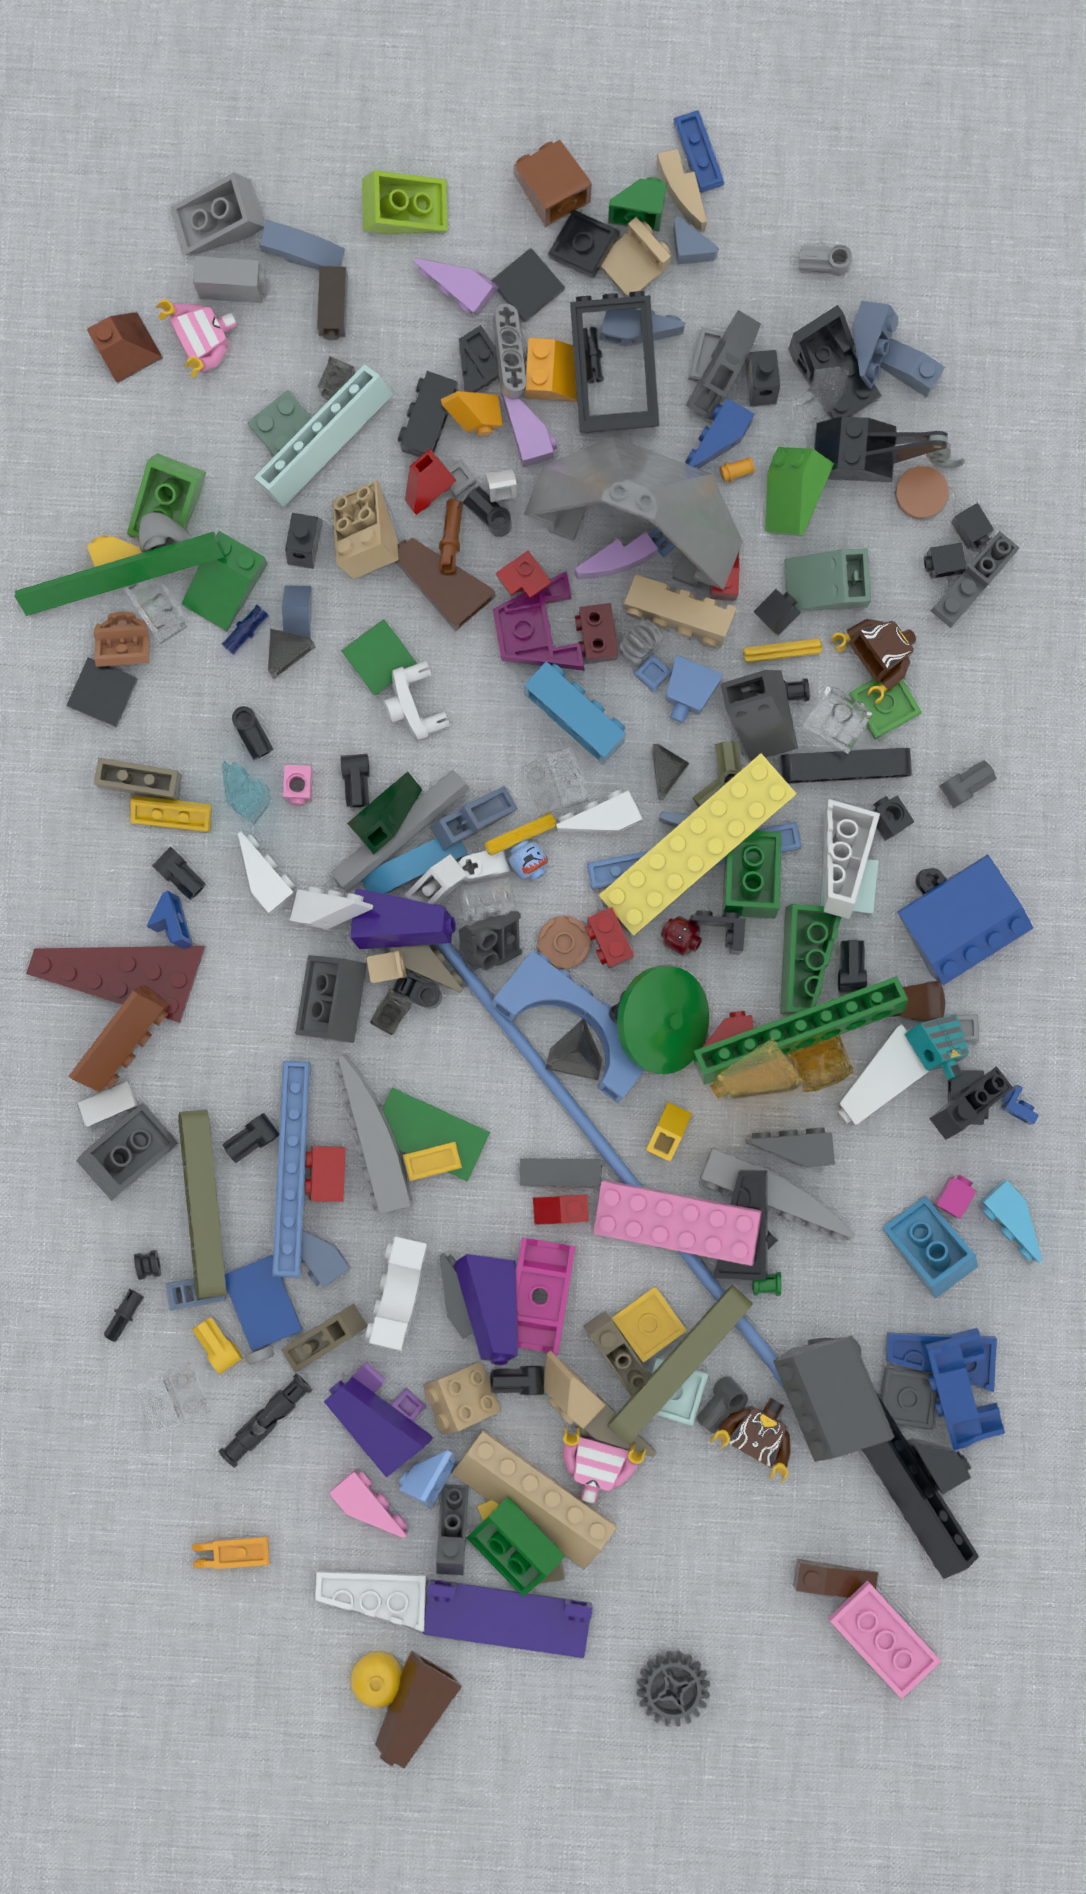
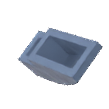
[259,220,345,270]
[431,786,518,850]

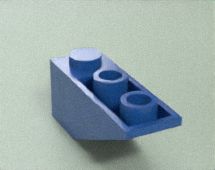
[685,398,755,469]

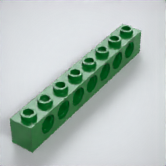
[694,976,908,1085]

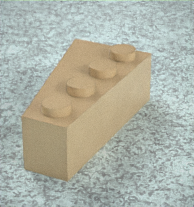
[623,574,737,648]

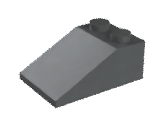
[76,1103,178,1201]

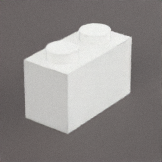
[405,854,467,905]

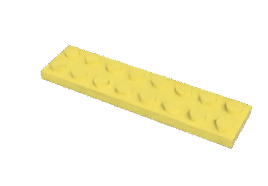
[599,753,797,936]

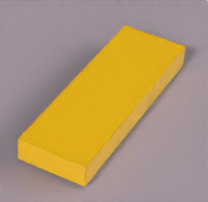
[130,795,212,832]

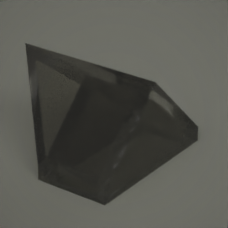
[268,628,316,679]
[652,744,689,801]
[546,1019,602,1080]

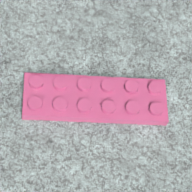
[593,1180,762,1266]

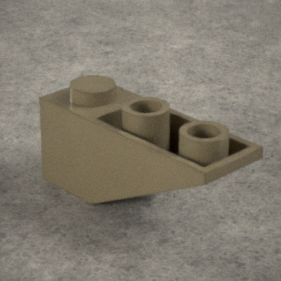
[388,945,464,993]
[584,1311,650,1397]

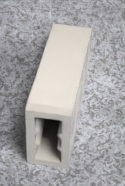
[837,1024,929,1126]

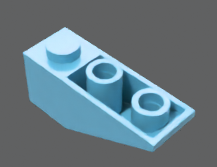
[980,1180,1042,1263]

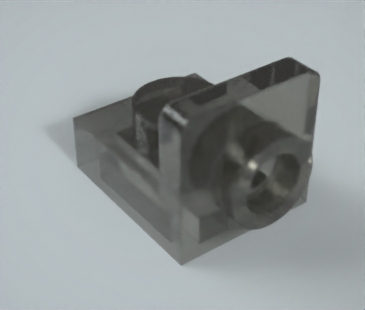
[370,989,413,1035]

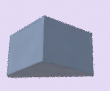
[673,216,719,265]
[282,585,312,639]

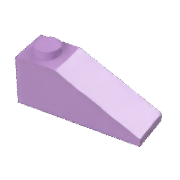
[501,391,557,467]

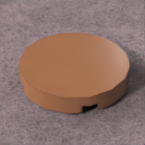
[895,466,949,519]
[538,916,591,969]

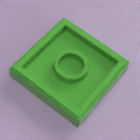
[849,679,922,739]

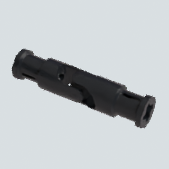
[218,1373,313,1468]

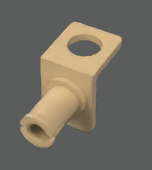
[367,951,407,983]

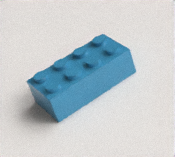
[524,662,626,765]

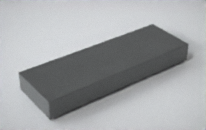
[520,1159,601,1186]

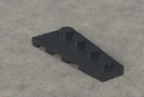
[712,1170,768,1280]

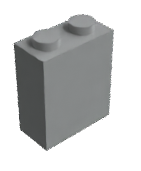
[193,256,268,303]

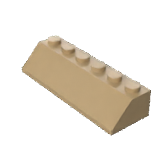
[452,1428,617,1569]

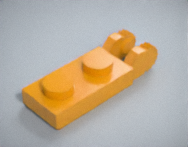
[192,1536,270,1569]

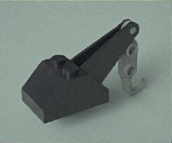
[814,416,965,482]

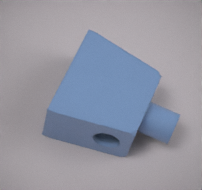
[665,655,723,724]

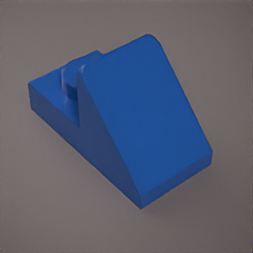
[147,891,193,949]

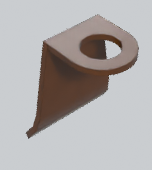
[890,981,945,1022]

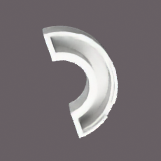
[366,1237,427,1351]

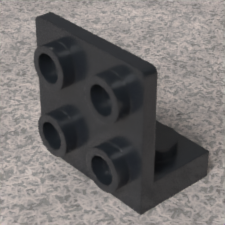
[689,910,746,955]

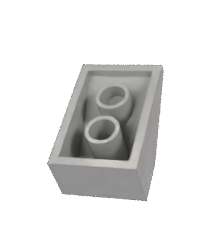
[171,172,265,256]

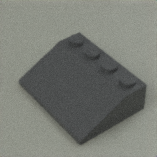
[773,1335,894,1462]

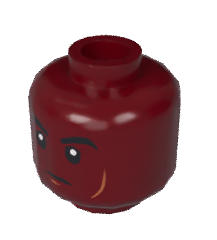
[661,916,703,956]

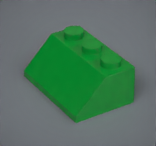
[466,1497,566,1597]

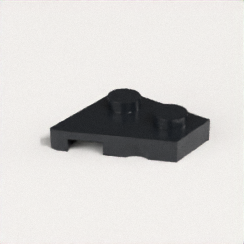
[459,325,506,393]

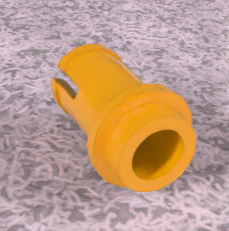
[720,457,755,483]

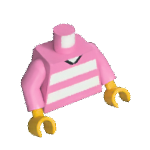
[155,299,238,378]
[562,1427,647,1503]

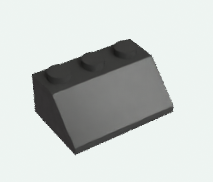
[295,955,367,1043]

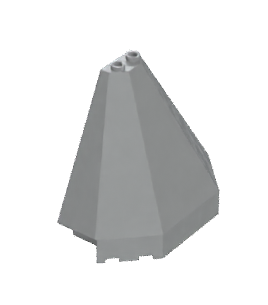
[524,436,743,590]

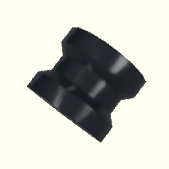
[134,1250,161,1280]

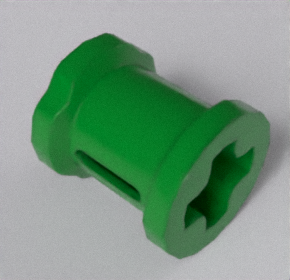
[752,1272,782,1296]

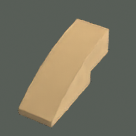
[656,149,707,232]

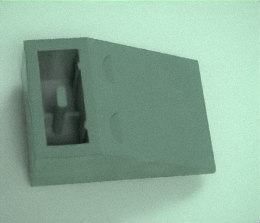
[785,548,871,611]

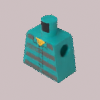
[905,1014,969,1081]

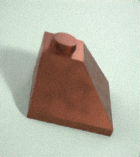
[87,312,163,383]

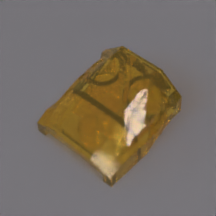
[788,1036,853,1092]

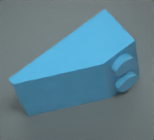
[883,1196,978,1299]

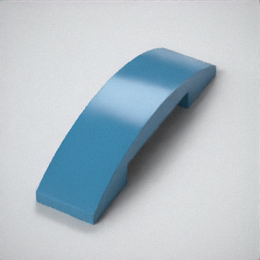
[362,839,468,894]

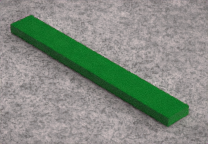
[15,532,224,616]

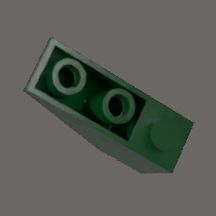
[347,771,423,854]

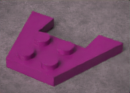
[493,571,585,671]

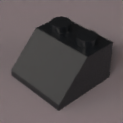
[907,1438,972,1494]

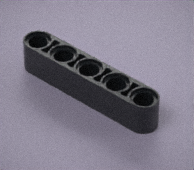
[780,748,912,784]

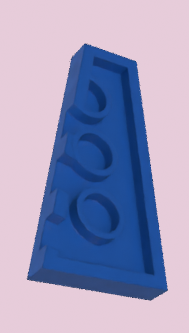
[886,1332,997,1392]

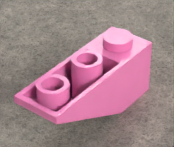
[329,1469,408,1538]

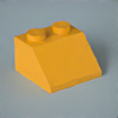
[525,338,577,402]

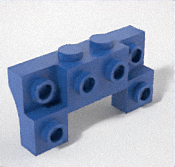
[926,1328,1005,1451]

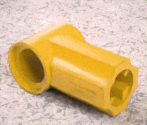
[192,1316,243,1375]

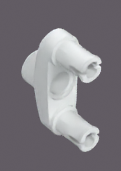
[383,660,450,741]

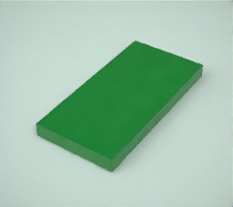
[382,1088,490,1182]

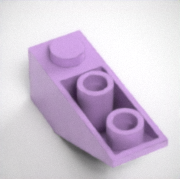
[414,258,499,313]

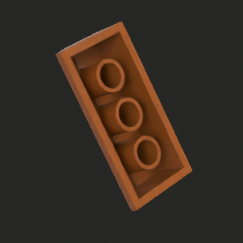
[68,985,170,1092]

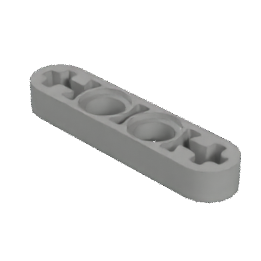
[493,303,526,399]

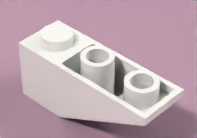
[556,789,643,834]
[238,832,296,915]
[290,887,373,930]

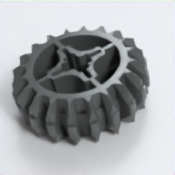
[636,1650,710,1727]

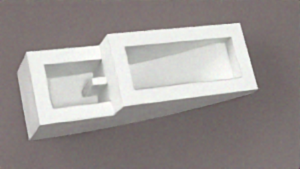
[485,469,517,502]

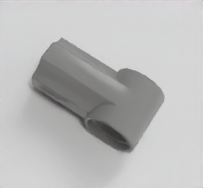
[799,244,852,275]

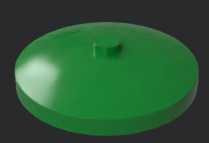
[617,965,709,1074]

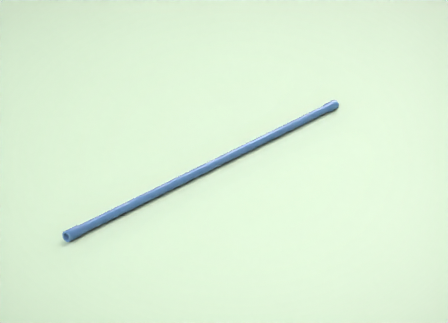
[435,943,785,1390]

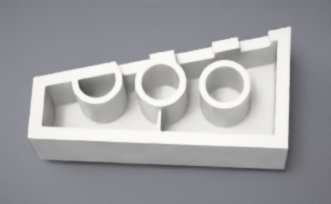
[824,799,880,919]

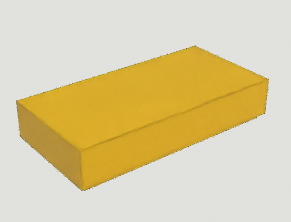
[403,1142,462,1181]

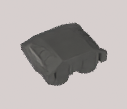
[459,911,522,971]

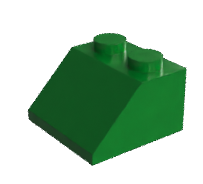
[608,177,667,231]

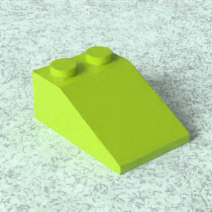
[362,170,448,234]

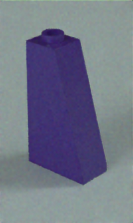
[350,889,456,949]
[455,1254,518,1365]
[324,1377,433,1478]

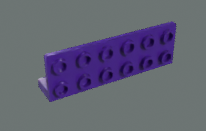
[422,1579,593,1658]

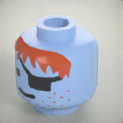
[508,840,548,881]

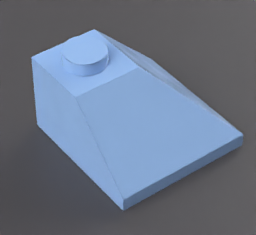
[399,1451,458,1509]

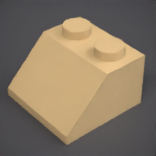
[544,1351,605,1429]

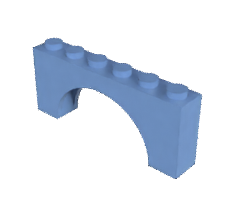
[490,950,644,1104]

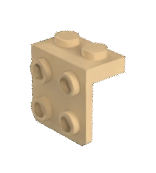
[601,217,671,297]
[423,1362,500,1435]

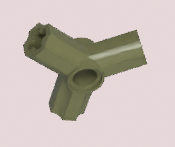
[693,741,742,808]

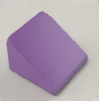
[350,1362,385,1393]
[391,1388,426,1421]

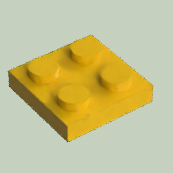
[611,1286,687,1362]

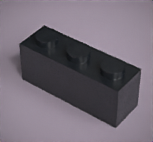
[398,371,458,457]

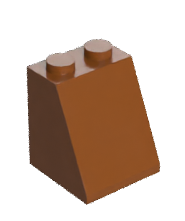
[514,140,592,227]

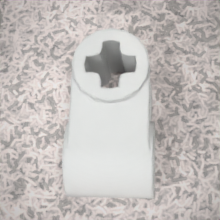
[459,850,510,882]

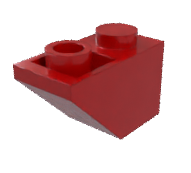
[405,449,457,515]

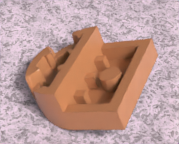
[94,611,150,667]

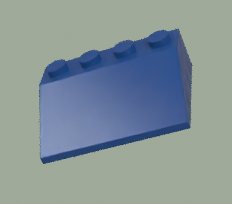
[897,854,1034,985]

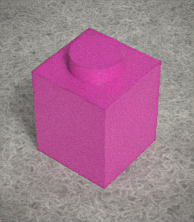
[933,1175,977,1219]

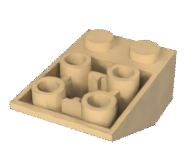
[332,480,399,579]

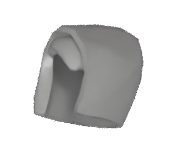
[139,512,189,553]

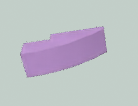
[574,532,658,579]

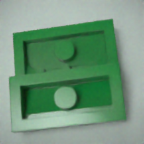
[341,619,417,696]

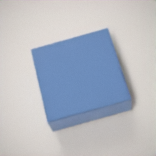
[634,654,672,692]

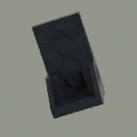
[788,305,881,419]

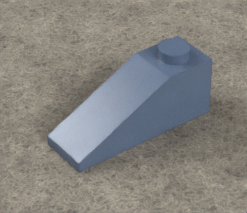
[880,338,945,397]

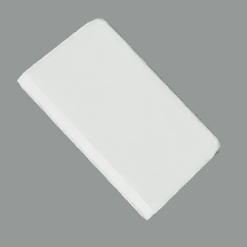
[78,1081,138,1128]

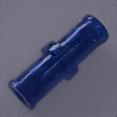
[221,604,269,655]

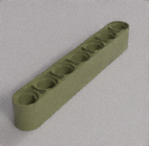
[178,1109,226,1299]
[607,1285,753,1445]

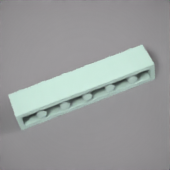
[254,364,393,507]

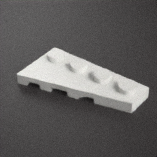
[315,1571,426,1632]

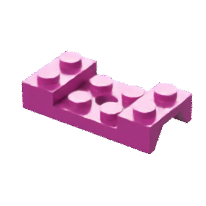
[516,1237,575,1355]

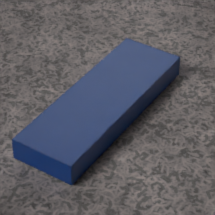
[673,110,724,193]

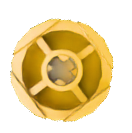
[350,1651,403,1708]

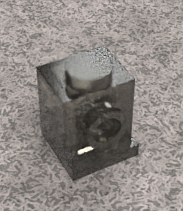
[317,356,355,401]

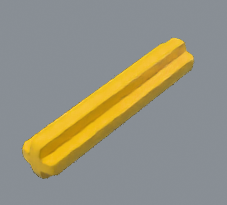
[743,638,822,663]
[484,814,557,855]

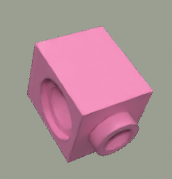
[283,765,313,805]

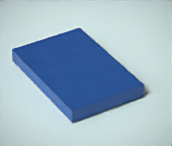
[225,1255,303,1351]

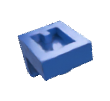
[1001,1085,1039,1125]

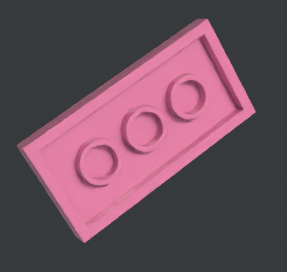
[827,1581,941,1699]

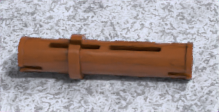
[438,498,463,573]

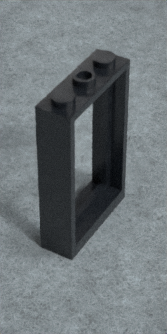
[570,291,660,433]

